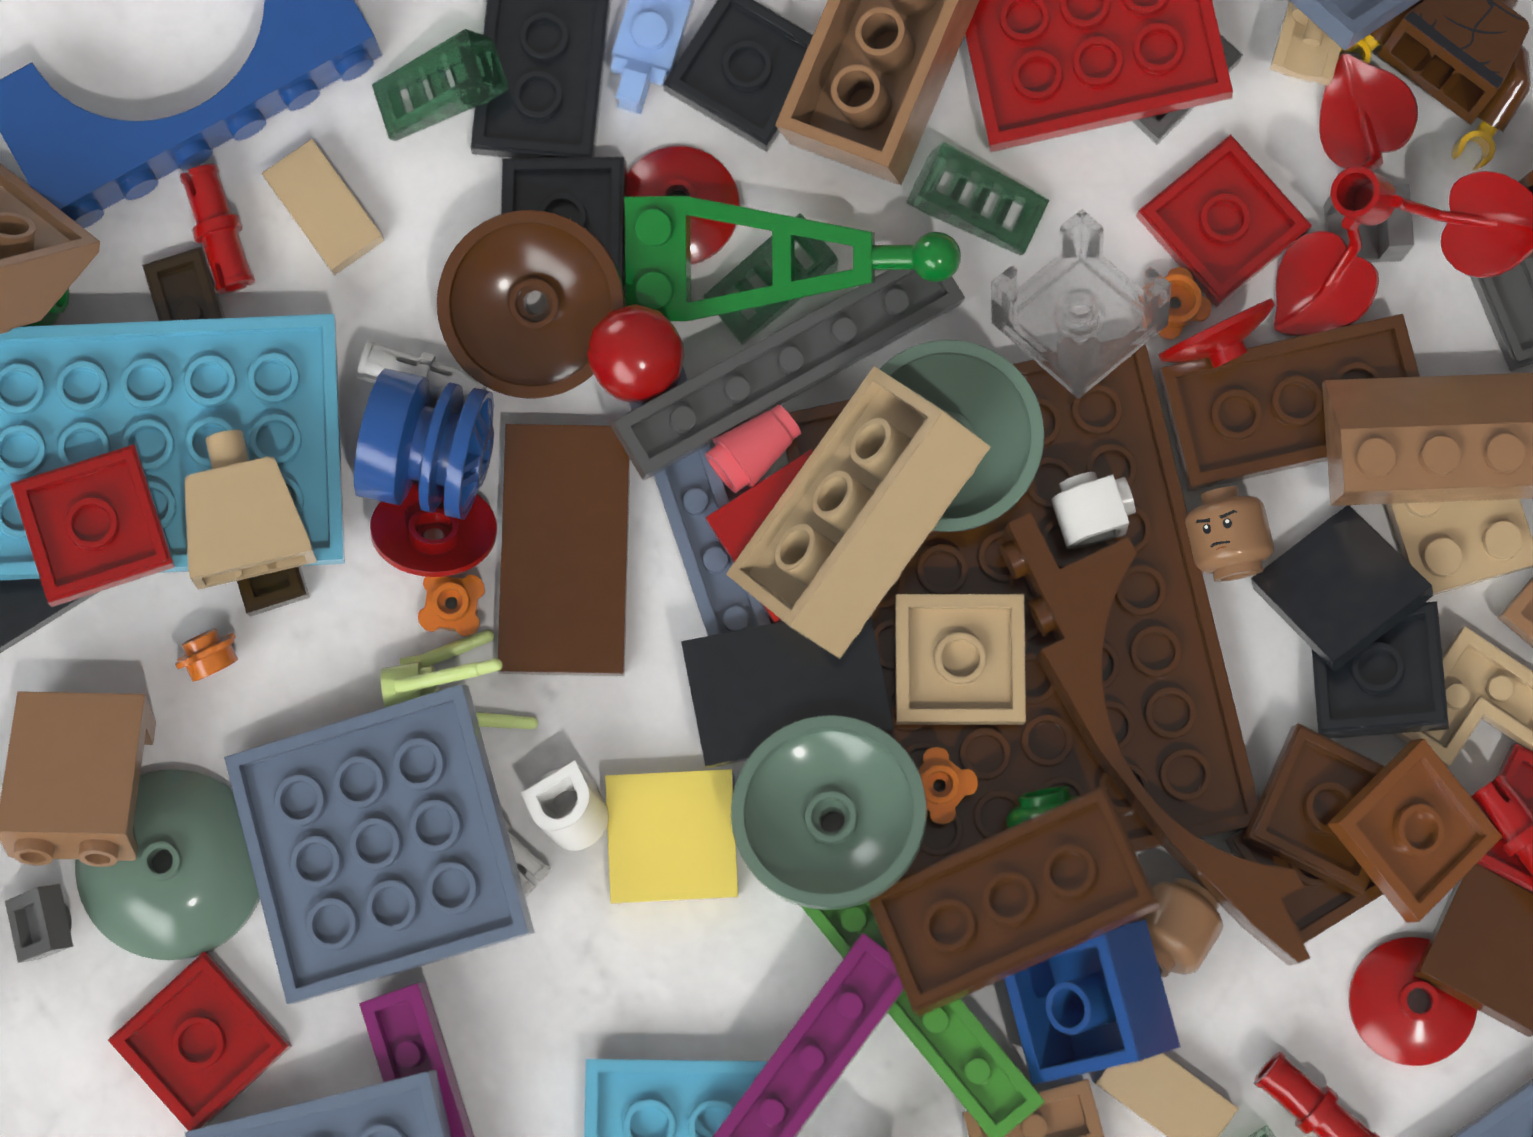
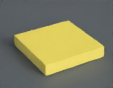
[605,769,738,904]

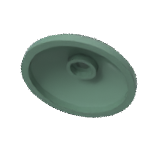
[880,340,1044,532]
[731,716,927,910]
[75,769,260,961]

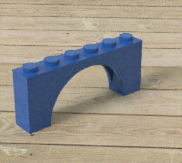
[0,0,382,228]

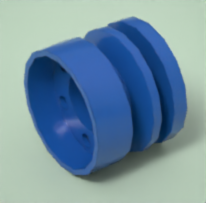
[354,368,494,520]

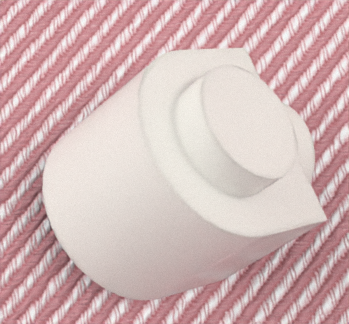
[1051,472,1136,549]
[521,760,609,851]

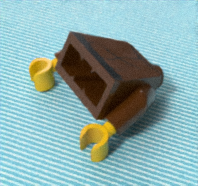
[1338,0,1531,171]

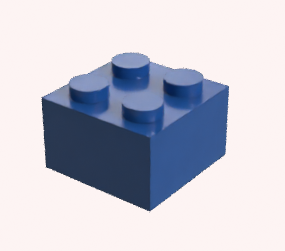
[1004,919,1181,1085]

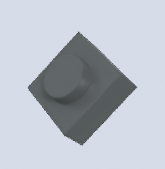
[5,884,73,963]

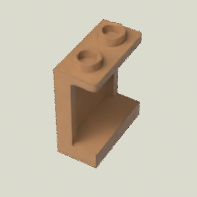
[0,691,156,867]

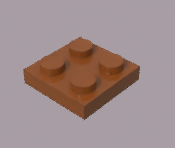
[1327,739,1502,922]

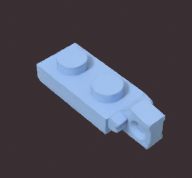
[610,0,695,114]

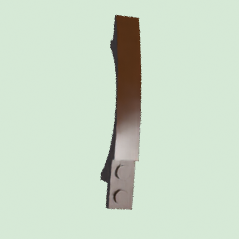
[1000,512,1311,965]

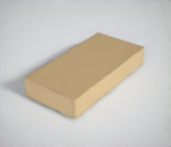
[262,139,385,275]
[1094,1053,1239,1137]

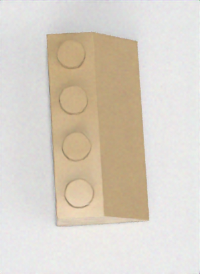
[726,366,991,659]

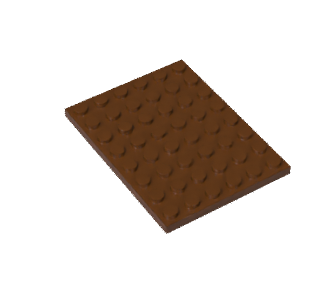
[785,336,1259,877]

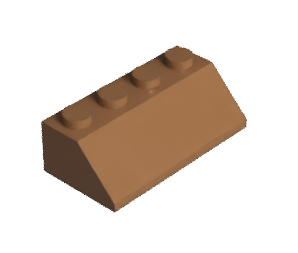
[0,163,100,334]
[1322,373,1533,506]

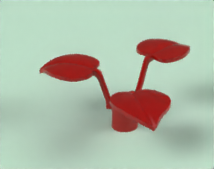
[1274,54,1533,336]

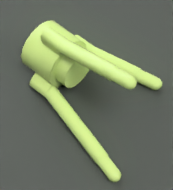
[380,630,538,729]

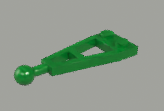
[624,196,961,321]

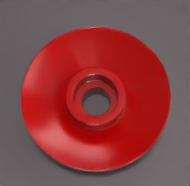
[626,146,740,265]
[1158,298,1275,369]
[370,482,497,577]
[1348,937,1477,1066]

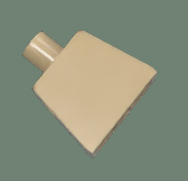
[185,430,317,590]

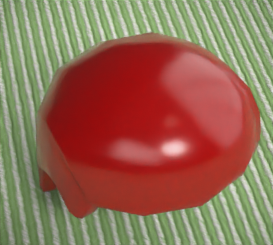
[587,304,685,404]

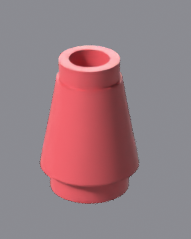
[705,404,801,493]

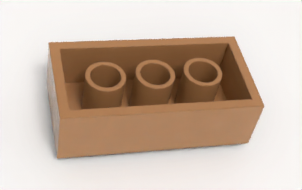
[775,0,979,186]

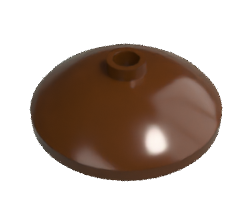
[437,210,625,399]

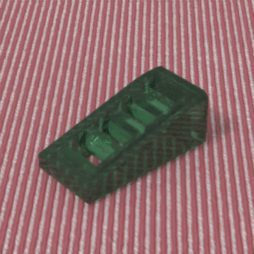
[372,29,508,141]
[906,142,1050,256]
[703,213,838,345]

